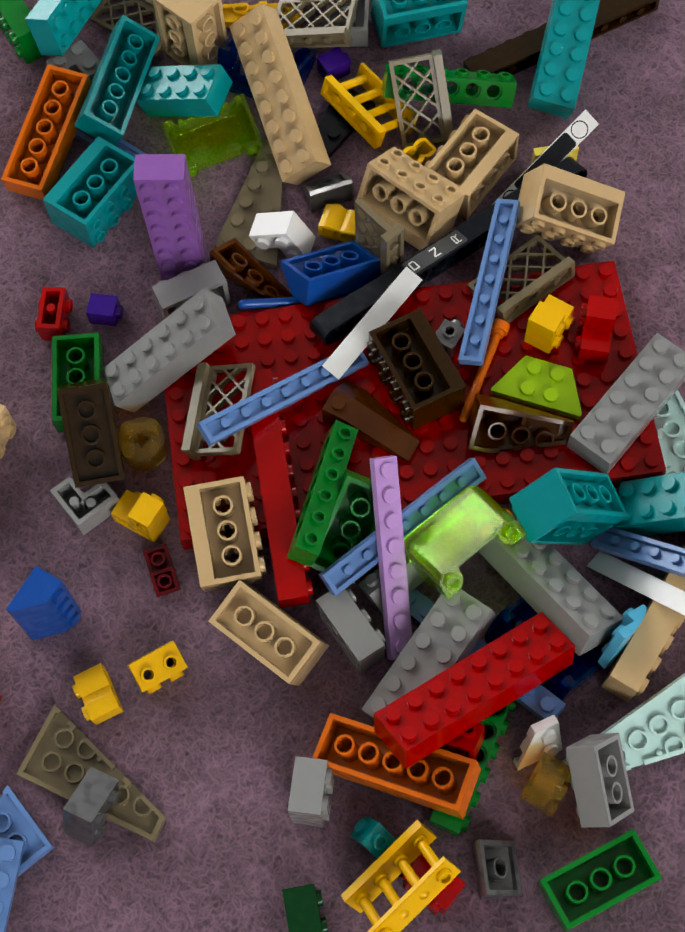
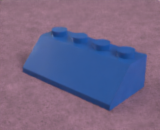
[280,240,380,306]
[6,566,82,640]

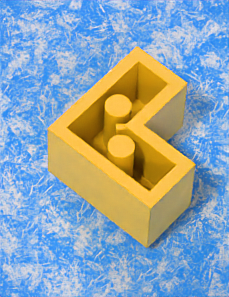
[524,294,575,354]
[111,490,170,543]

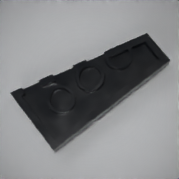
[318,82,375,158]

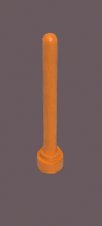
[459,318,510,423]

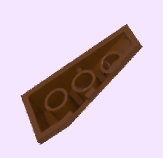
[210,238,294,298]
[322,381,420,463]
[467,394,574,453]

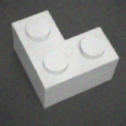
[249,211,316,258]

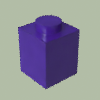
[317,47,351,80]
[86,293,123,327]

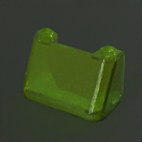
[161,93,263,178]
[404,486,527,599]

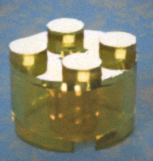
[117,417,169,472]
[519,752,572,817]

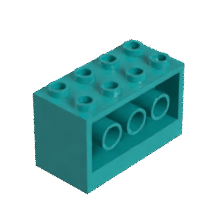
[370,0,468,48]
[43,136,138,248]
[509,468,629,545]

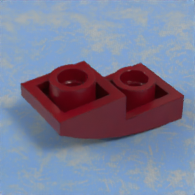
[143,544,181,597]

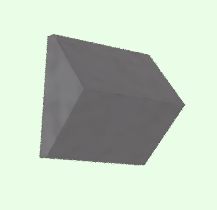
[301,172,353,212]
[473,839,522,900]

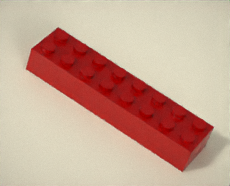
[374,612,575,769]

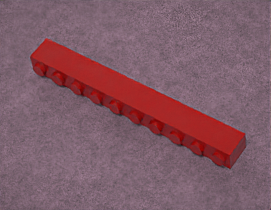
[243,368,314,608]

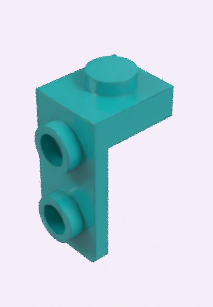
[350,816,396,859]

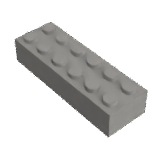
[103,288,236,413]
[567,333,685,473]
[478,518,624,656]
[362,582,497,718]

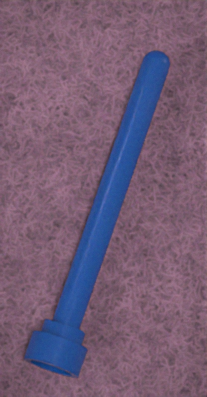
[238,294,347,309]

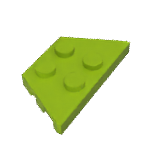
[490,356,582,420]

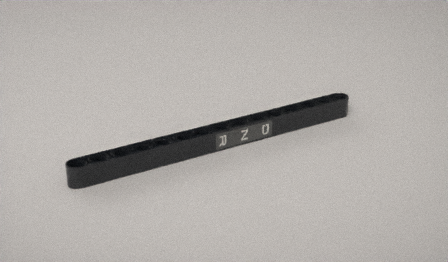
[309,157,587,345]

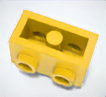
[127,641,188,694]

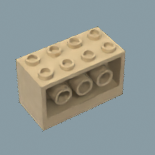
[153,0,229,65]
[424,109,519,220]
[357,147,465,251]
[515,163,625,254]
[183,476,267,592]
[208,580,330,686]

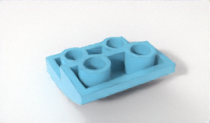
[597,604,647,669]

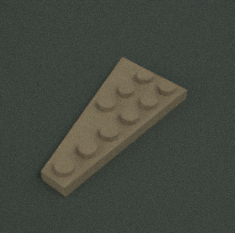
[215,140,283,269]
[16,705,167,843]

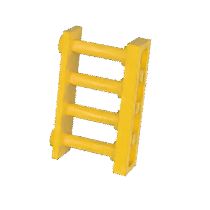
[320,62,418,149]
[341,819,461,932]

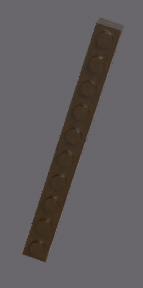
[463,0,660,88]

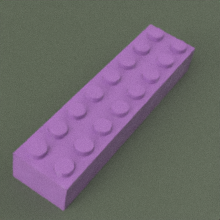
[133,154,208,280]

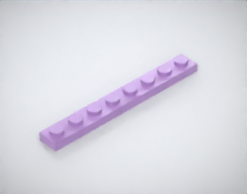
[369,455,412,660]

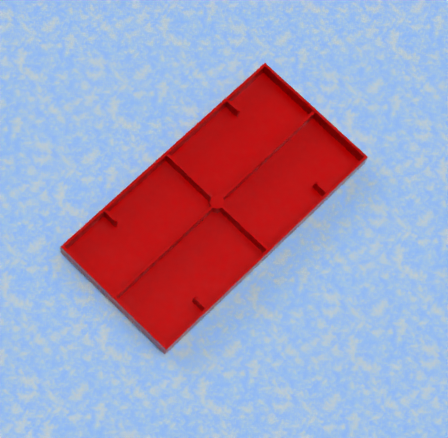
[157,260,666,550]

